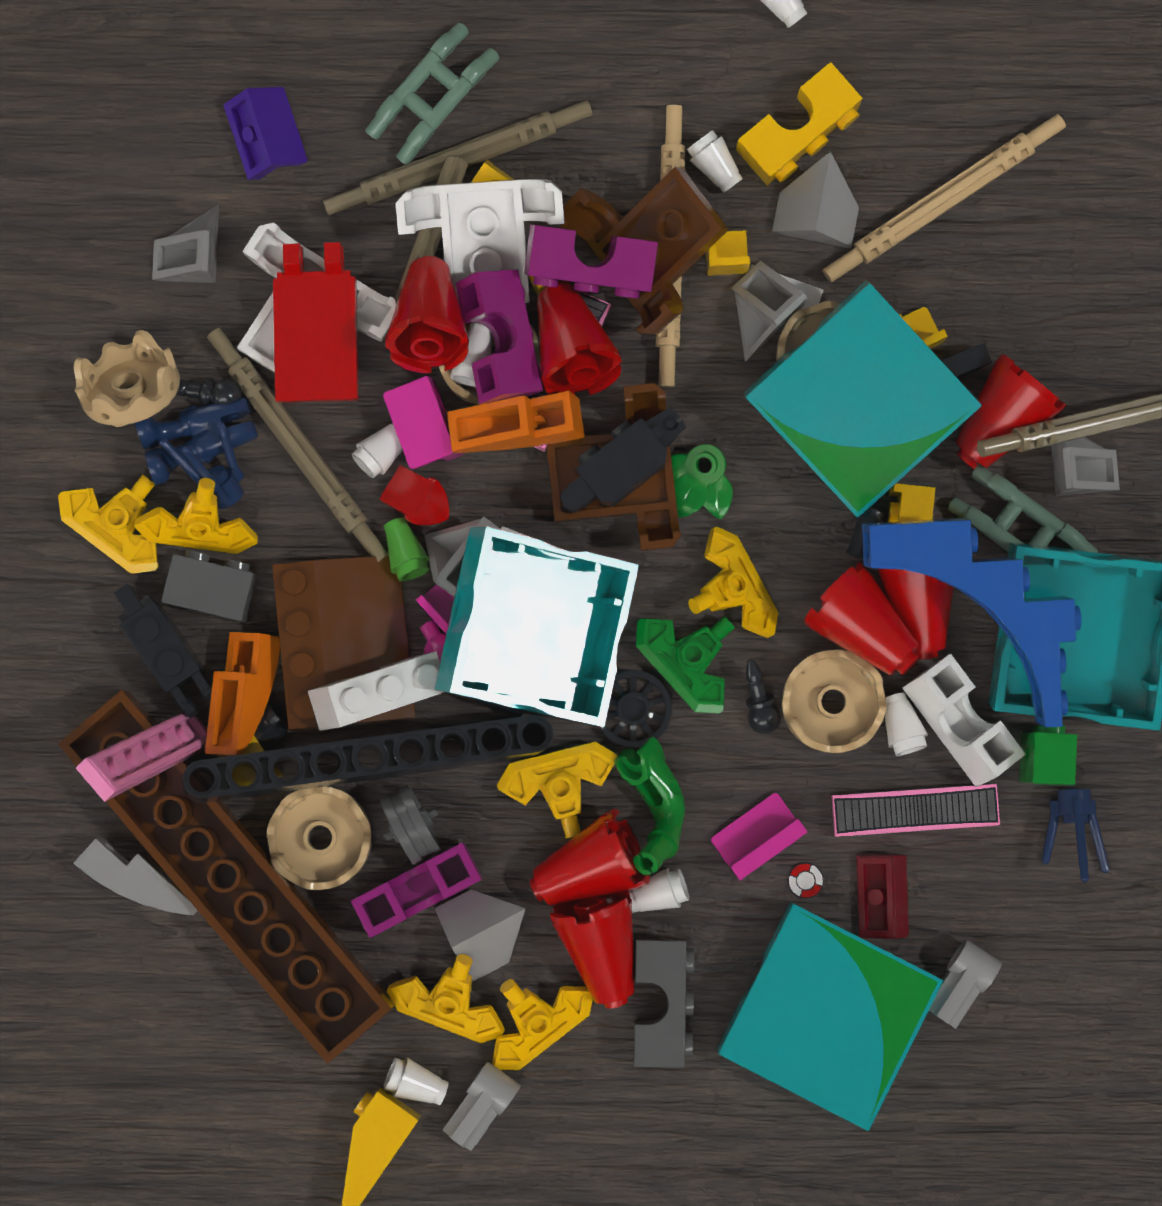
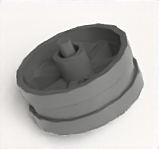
[380,785,442,865]

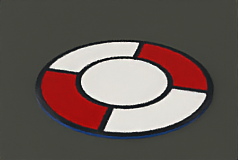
[788,863,824,899]

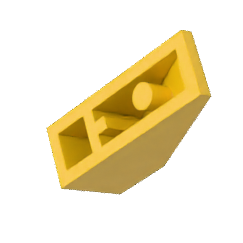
[342,1087,421,1206]

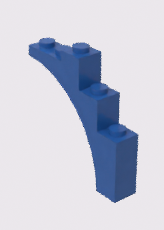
[862,518,1081,727]

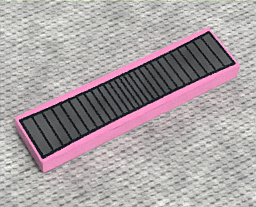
[831,784,1000,837]

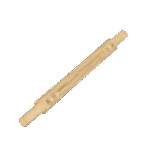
[655,105,685,388]
[822,114,1066,283]

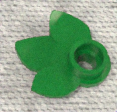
[671,444,733,519]

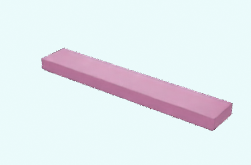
[76,712,207,802]

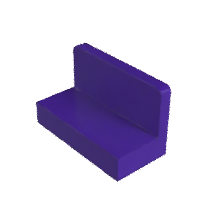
[223,87,307,180]

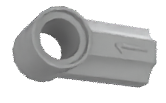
[929,939,1002,1029]
[443,1061,521,1151]

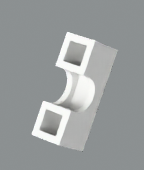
[308,652,444,731]
[902,654,1026,787]

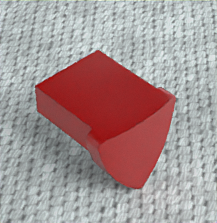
[379,465,449,526]

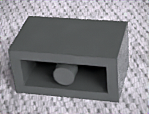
[161,549,258,624]

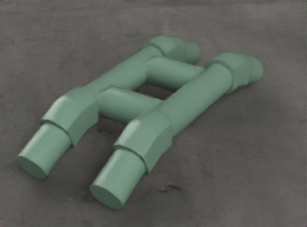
[365,23,499,165]
[948,465,1098,552]

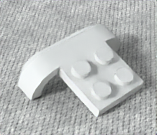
[396,179,564,303]
[237,223,396,373]

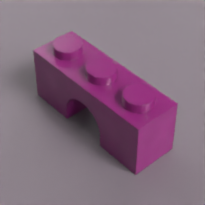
[524,224,658,298]
[455,269,543,404]
[351,842,483,938]

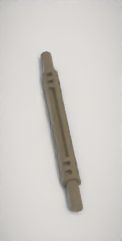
[323,100,593,216]
[207,328,389,562]
[977,393,1162,457]

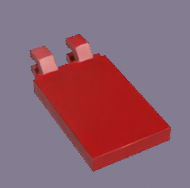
[273,242,359,403]

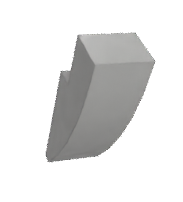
[73,838,200,916]

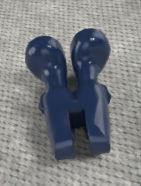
[135,398,259,486]

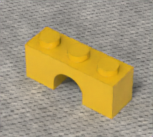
[736,62,863,186]

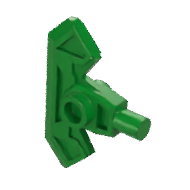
[636,616,735,714]

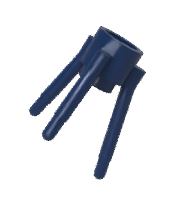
[160,422,244,509]
[1042,789,1109,882]

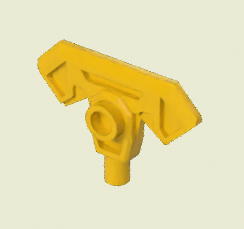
[58,474,159,574]
[134,478,258,554]
[688,527,779,638]
[497,742,617,838]
[387,954,505,1043]
[492,979,593,1070]

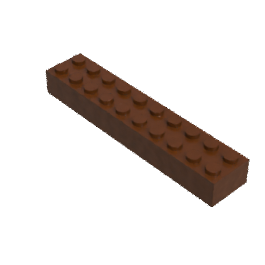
[58,690,395,1064]

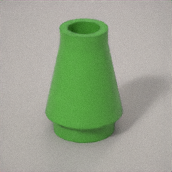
[383,517,429,581]

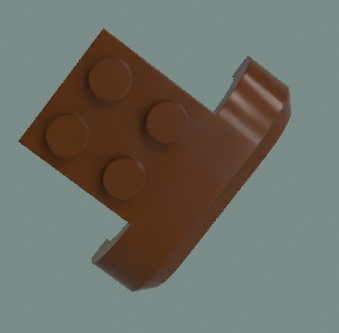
[559,166,729,334]
[547,383,681,551]

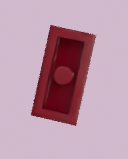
[856,855,909,939]

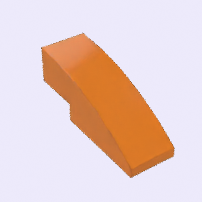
[447,391,584,453]
[205,632,280,756]

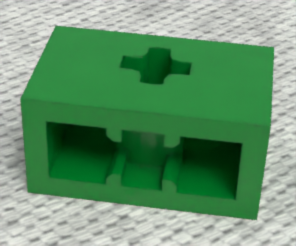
[1019,725,1077,785]

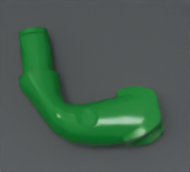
[614,737,685,875]

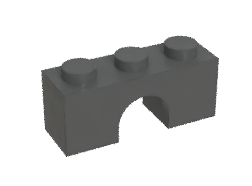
[634,938,694,1068]

